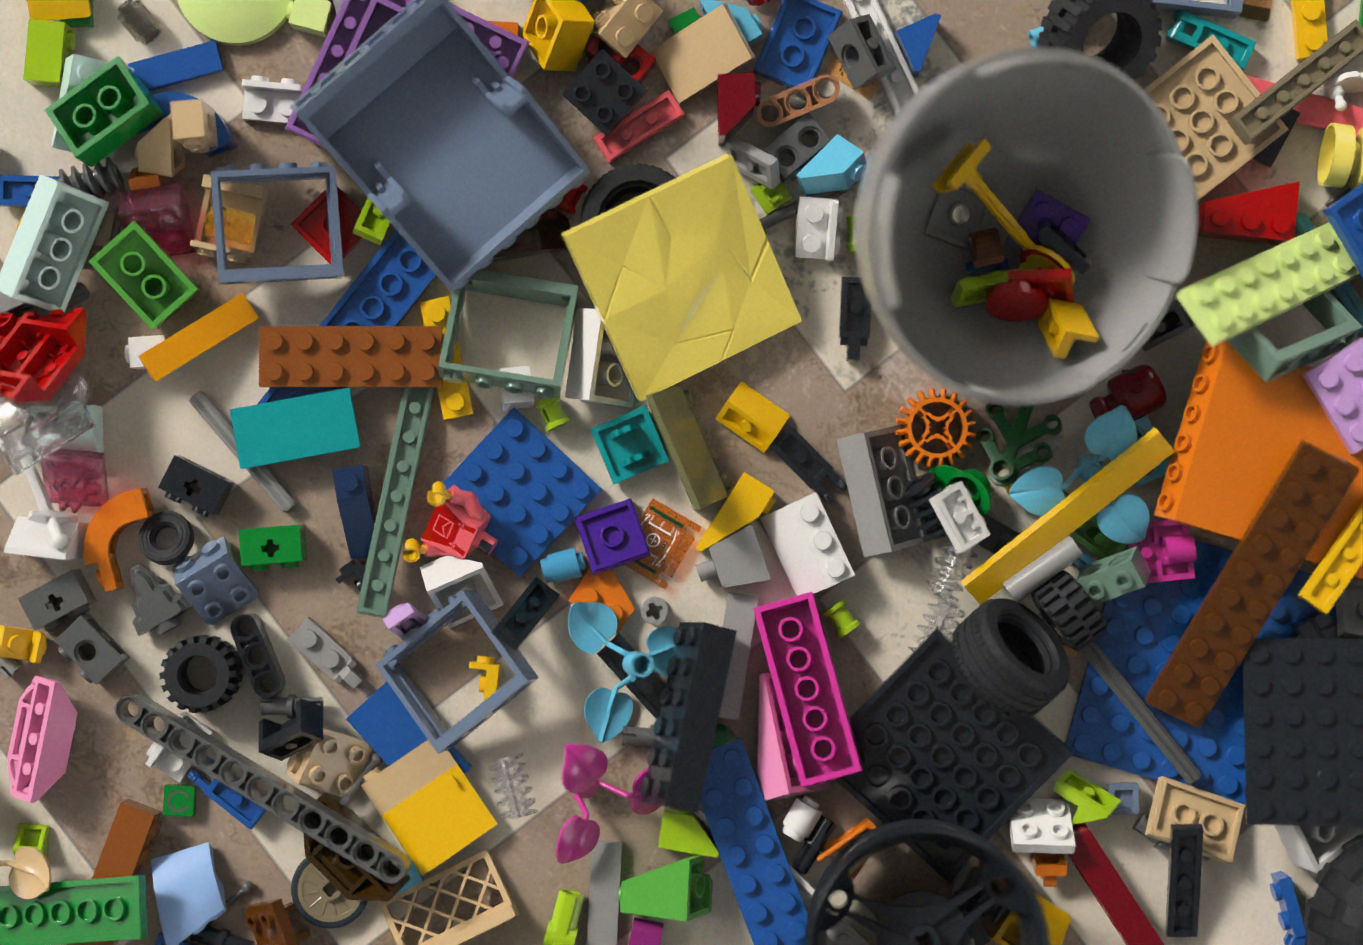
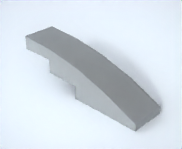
[718,592,758,722]

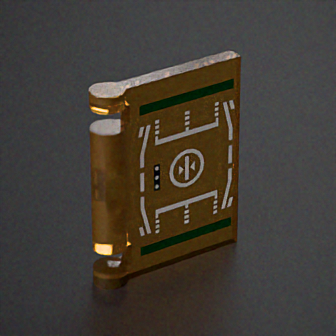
[625,498,702,589]

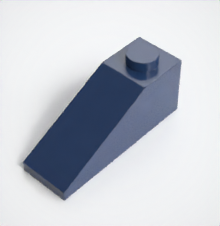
[332,465,376,559]

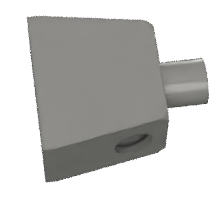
[695,524,771,588]

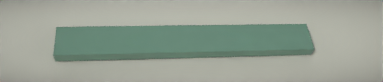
[356,388,435,618]

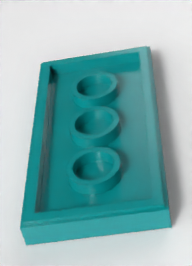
[230,388,362,469]

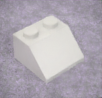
[4,510,87,560]

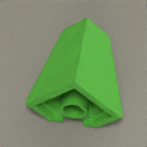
[618,855,713,921]

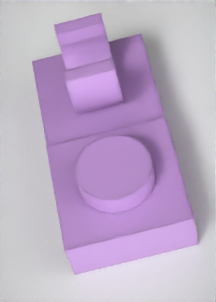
[382,602,427,640]

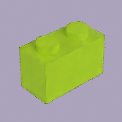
[23,19,77,88]

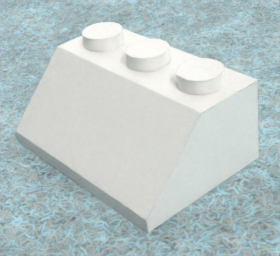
[565,308,635,409]
[760,492,855,596]

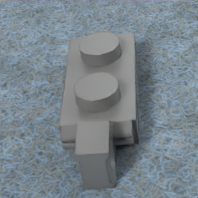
[287,617,365,689]

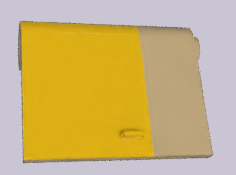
[361,740,497,876]

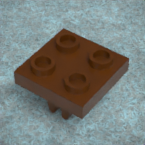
[244,898,311,945]

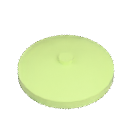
[178,0,294,46]

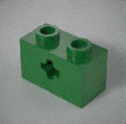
[238,524,307,571]

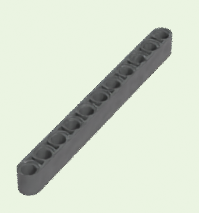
[115,694,411,883]

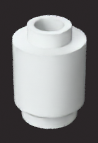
[781,795,823,843]

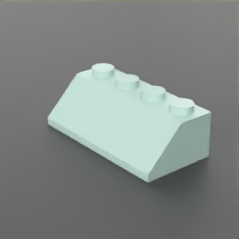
[0,174,109,312]

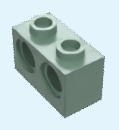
[1076,546,1151,605]

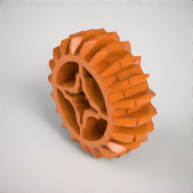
[895,387,977,468]

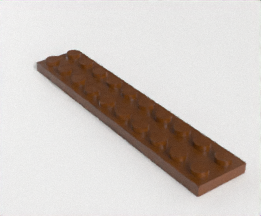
[1144,440,1360,729]

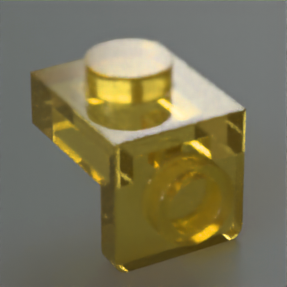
[204,207,256,244]

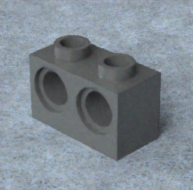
[762,112,831,183]

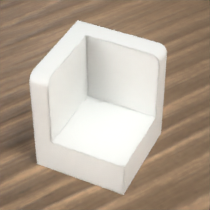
[499,366,534,411]

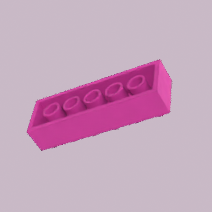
[753,592,864,787]

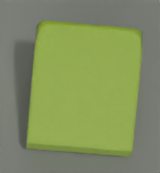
[13,823,50,858]

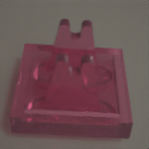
[40,447,109,513]

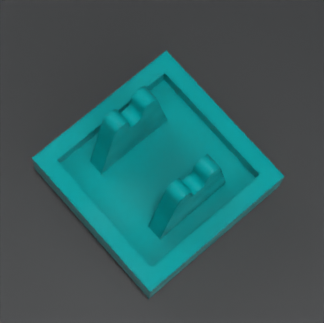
[590,406,669,485]

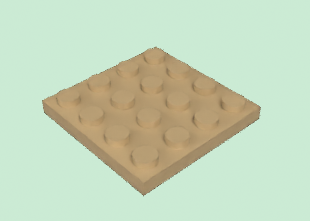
[1143,35,1289,201]

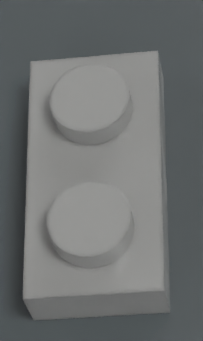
[726,136,780,189]

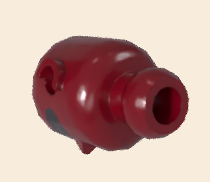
[1089,364,1167,421]

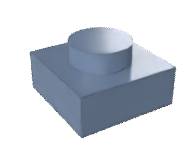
[1106,782,1139,815]

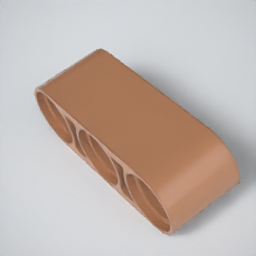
[756,74,840,127]

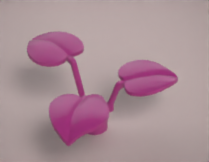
[556,744,661,864]

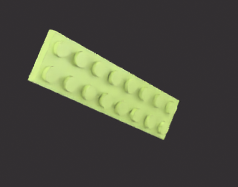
[1176,222,1361,347]

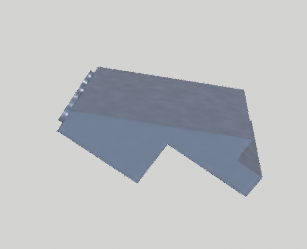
[290,0,591,292]

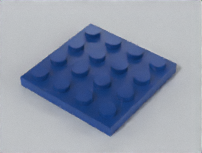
[443,407,602,577]

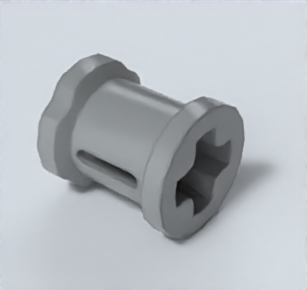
[641,596,668,625]

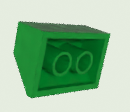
[45,56,164,167]

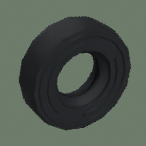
[138,511,194,565]

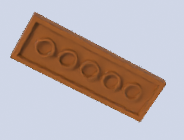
[259,326,443,388]

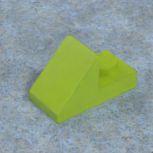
[1053,769,1122,824]

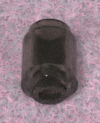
[117,0,162,45]

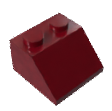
[717,73,761,146]

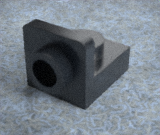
[336,560,366,591]

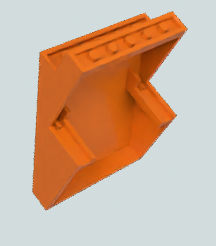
[1154,339,1363,580]

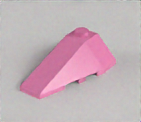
[757,673,830,801]

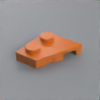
[568,567,635,634]

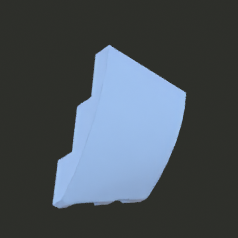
[151,842,226,945]

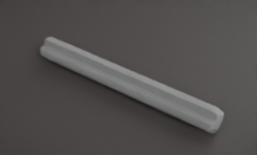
[189,391,296,513]

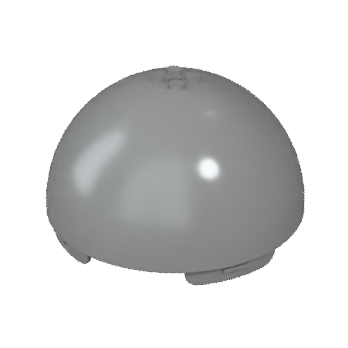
[854,47,1198,406]

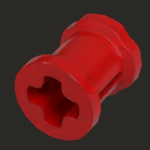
[556,184,588,215]

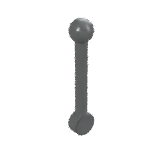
[339,753,383,807]
[207,881,254,925]

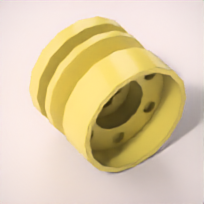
[1317,123,1363,190]

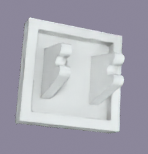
[1008,798,1076,854]

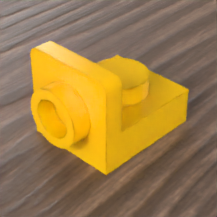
[0,625,47,664]
[469,655,502,701]

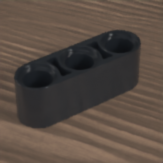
[230,613,286,698]

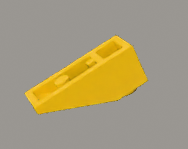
[695,472,776,552]

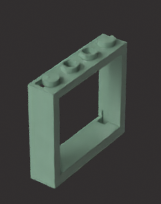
[438,269,579,399]
[1227,291,1363,382]

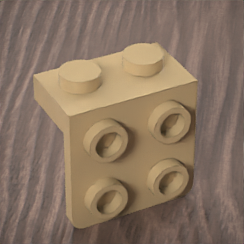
[589,0,663,58]
[286,723,373,798]

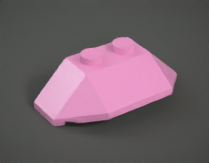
[7,676,78,803]

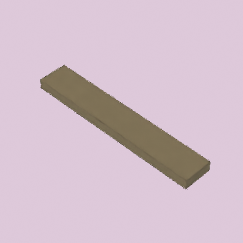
[1227,19,1363,146]

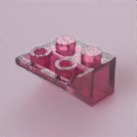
[118,183,195,256]

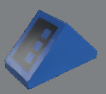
[894,13,941,78]

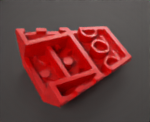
[0,308,87,403]

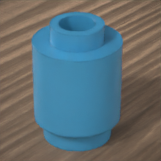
[540,547,587,584]

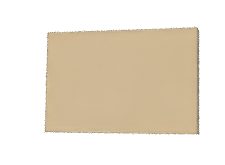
[650,4,755,103]
[1145,776,1246,864]

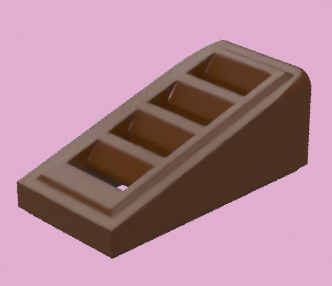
[968,227,1005,268]

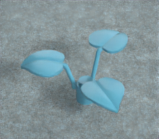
[1009,405,1149,544]
[568,602,677,743]

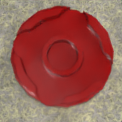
[986,281,1047,322]

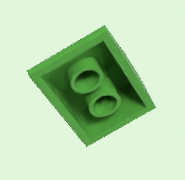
[88,220,202,330]

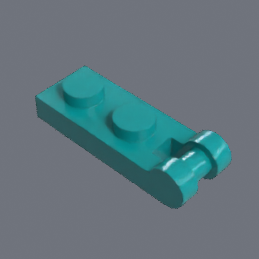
[1165,10,1257,71]

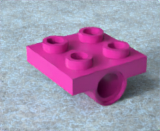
[1128,520,1196,583]

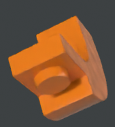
[83,488,155,592]

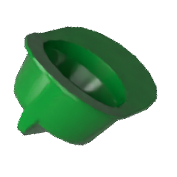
[928,465,995,516]

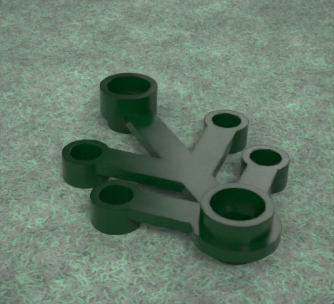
[976,403,1063,487]

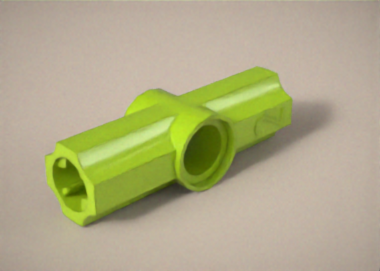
[543,889,584,945]

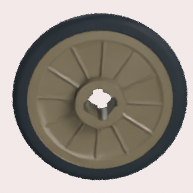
[291,858,368,929]

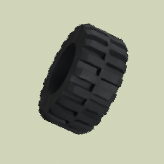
[1039,0,1163,83]

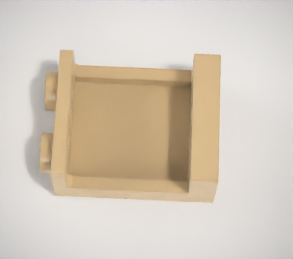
[190,174,269,264]

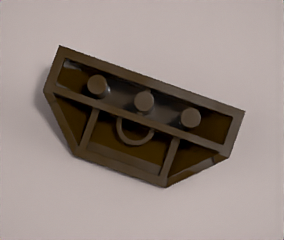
[491,208,570,263]
[304,792,411,902]

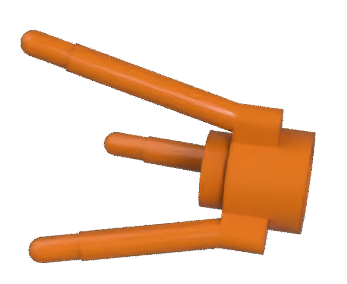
[817,817,876,880]

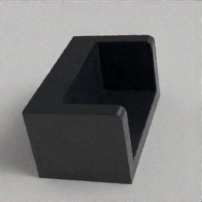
[259,698,324,761]

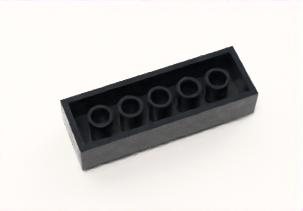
[640,622,737,814]

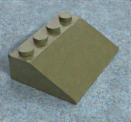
[646,385,731,511]

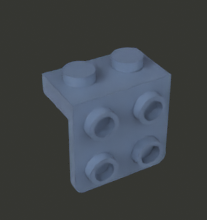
[172,536,258,625]

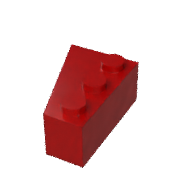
[1196,181,1300,245]

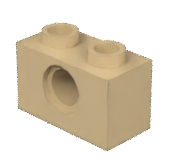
[170,99,218,153]

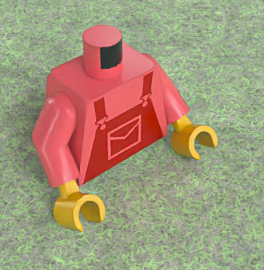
[403,481,498,563]

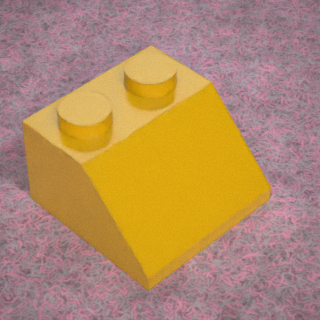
[521,0,595,72]

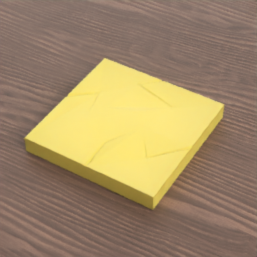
[561,154,802,401]

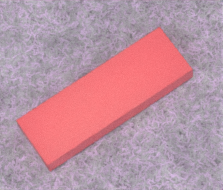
[593,89,685,164]

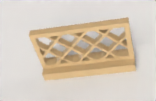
[379,849,520,945]

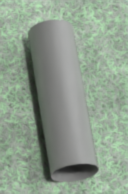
[1003,536,1083,603]

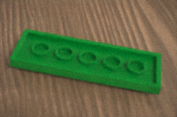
[0,875,147,945]

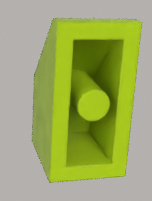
[658,807,719,858]

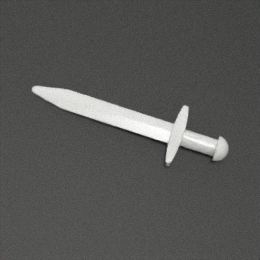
[15,434,71,549]

